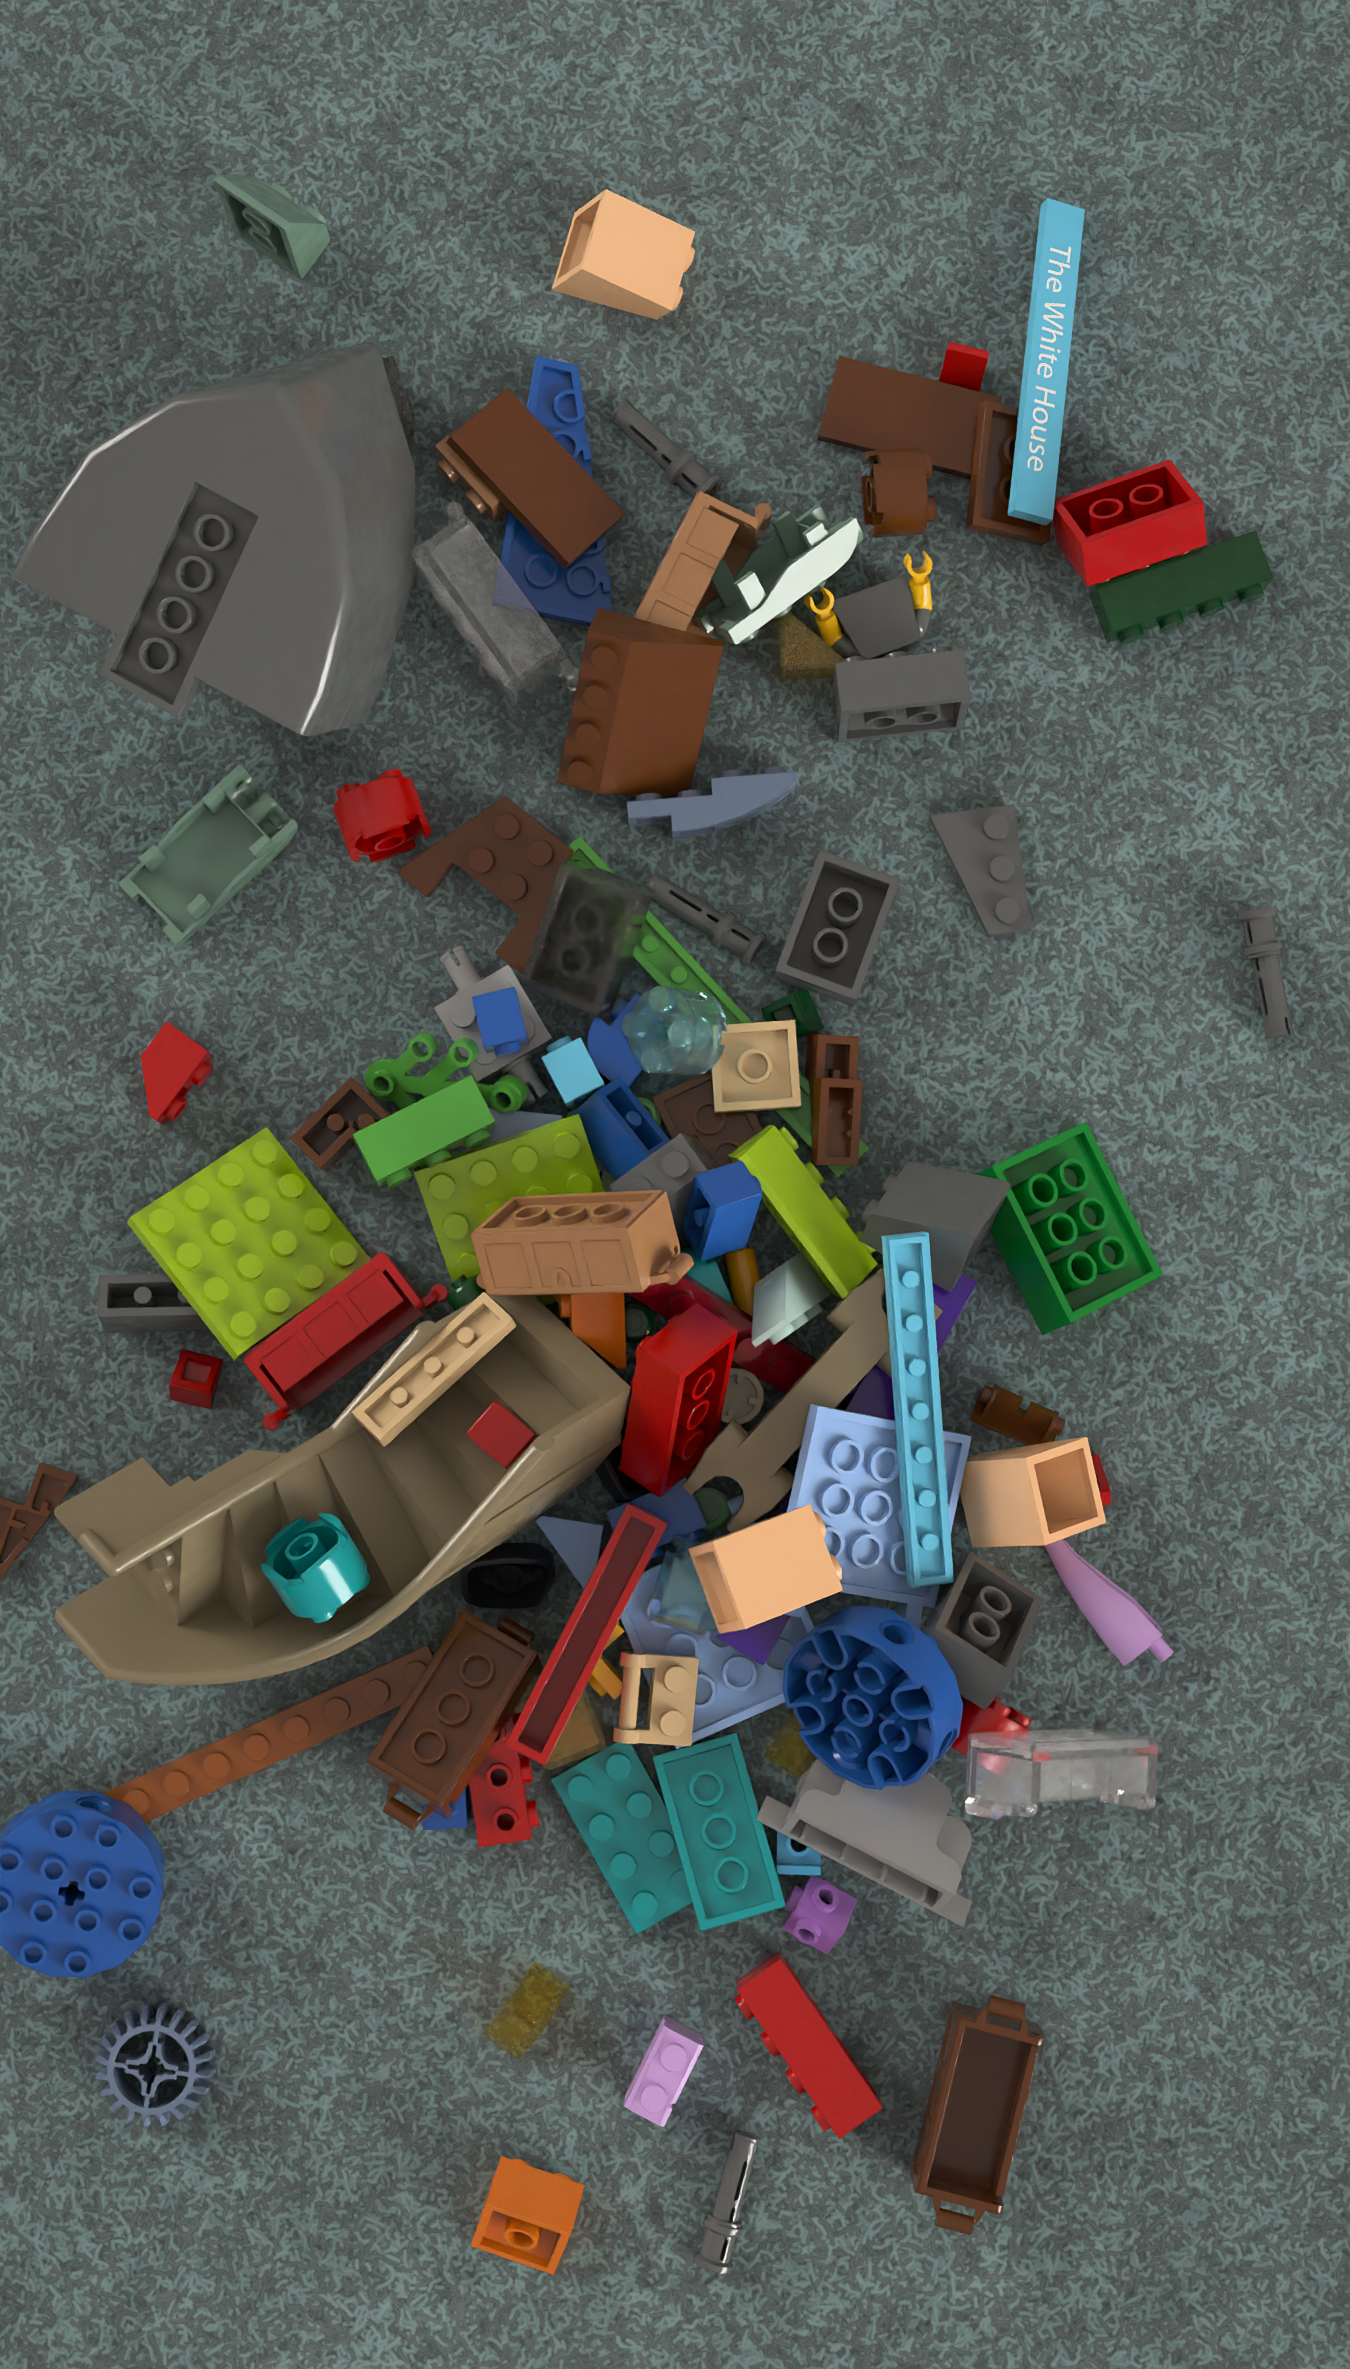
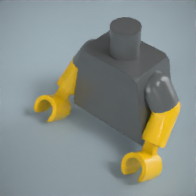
[803,550,932,660]

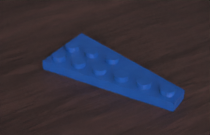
[491,356,613,627]

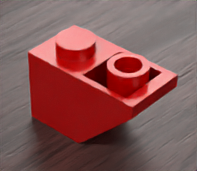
[141,1021,214,1125]

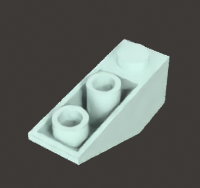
[751,1252,831,1347]

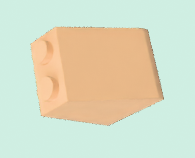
[552,189,695,320]
[960,1437,1106,1547]
[688,1504,843,1634]

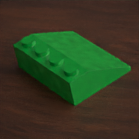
[976,1122,1163,1335]

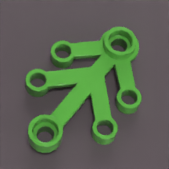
[365,1032,528,1147]

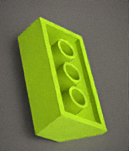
[728,1125,877,1299]

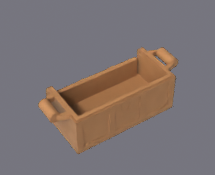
[634,491,772,638]
[471,1190,694,1296]

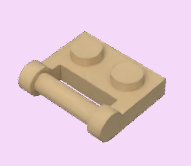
[613,1651,699,1746]

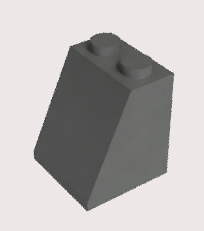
[610,1133,719,1249]
[859,1161,1011,1292]

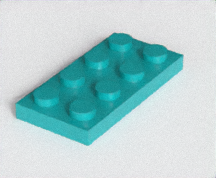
[653,1733,786,1932]
[551,1742,692,1934]

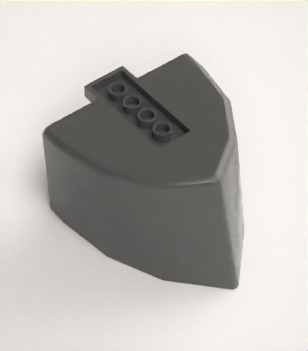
[13,342,415,736]

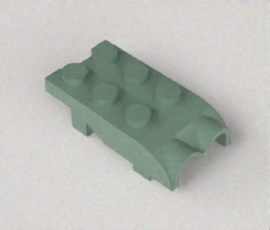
[693,505,864,645]
[118,764,299,947]

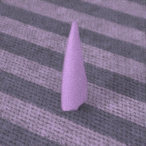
[1044,1539,1174,1666]

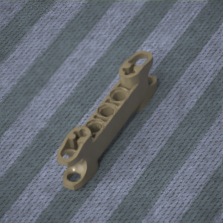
[682,1266,943,1533]

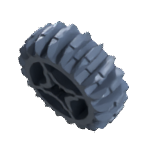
[95,2003,216,2127]

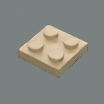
[709,1020,801,1113]

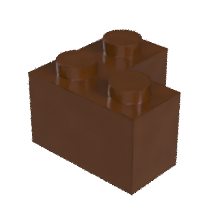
[290,1077,390,1173]

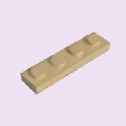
[352,1292,516,1447]

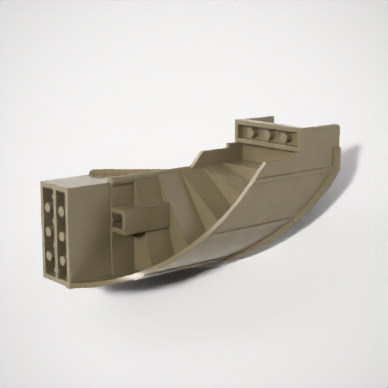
[54,1293,631,1686]

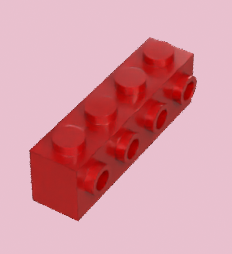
[469,1709,540,1847]
[734,1951,883,2139]

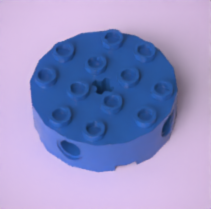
[782,1605,963,1790]
[0,1790,165,1977]

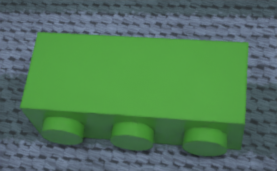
[353,1075,495,1188]

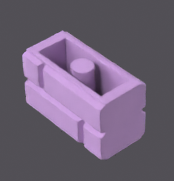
[624,2015,704,2127]

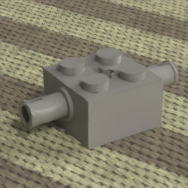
[434,945,554,1107]

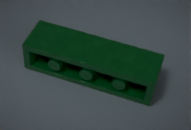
[1090,530,1273,645]

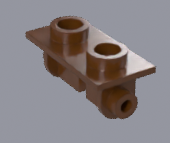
[970,1384,1065,1446]

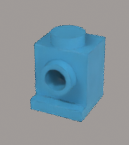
[775,1830,821,1876]

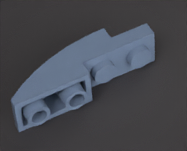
[627,766,797,840]

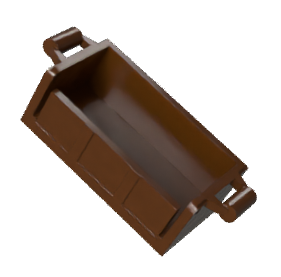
[366,1610,543,1830]
[910,1995,1045,2235]

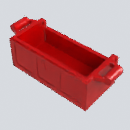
[243,1252,450,1430]

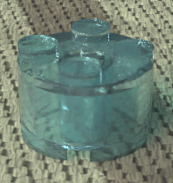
[622,986,727,1075]
[650,1535,718,1635]

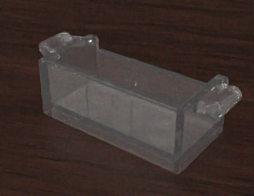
[411,502,580,710]
[965,1728,1158,1820]

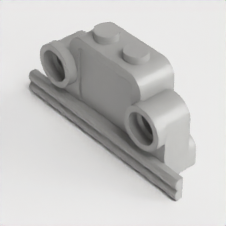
[756,1759,972,1926]

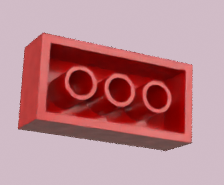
[620,1303,738,1498]

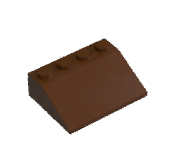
[557,608,725,796]

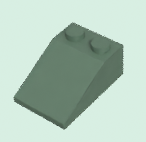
[214,174,331,280]

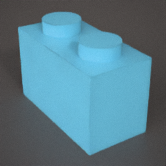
[541,1036,605,1112]

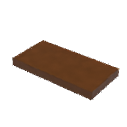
[817,356,1002,479]
[446,388,625,569]

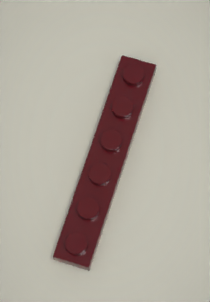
[628,1274,816,1394]

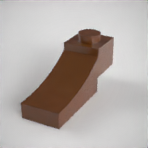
[805,1034,863,1166]

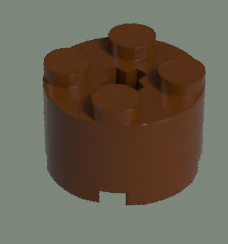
[861,447,936,538]

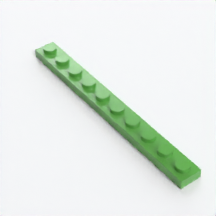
[563,836,870,1179]

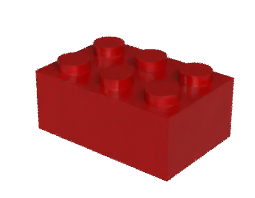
[1053,459,1207,587]

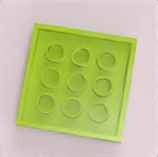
[414,1114,605,1305]
[127,1127,370,1361]

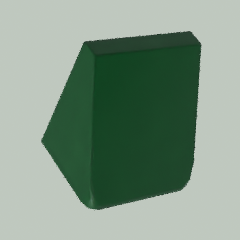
[761,990,824,1040]

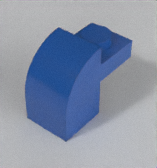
[587,993,651,1089]

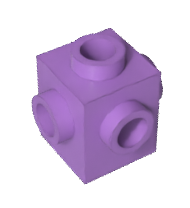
[781,1875,857,1955]

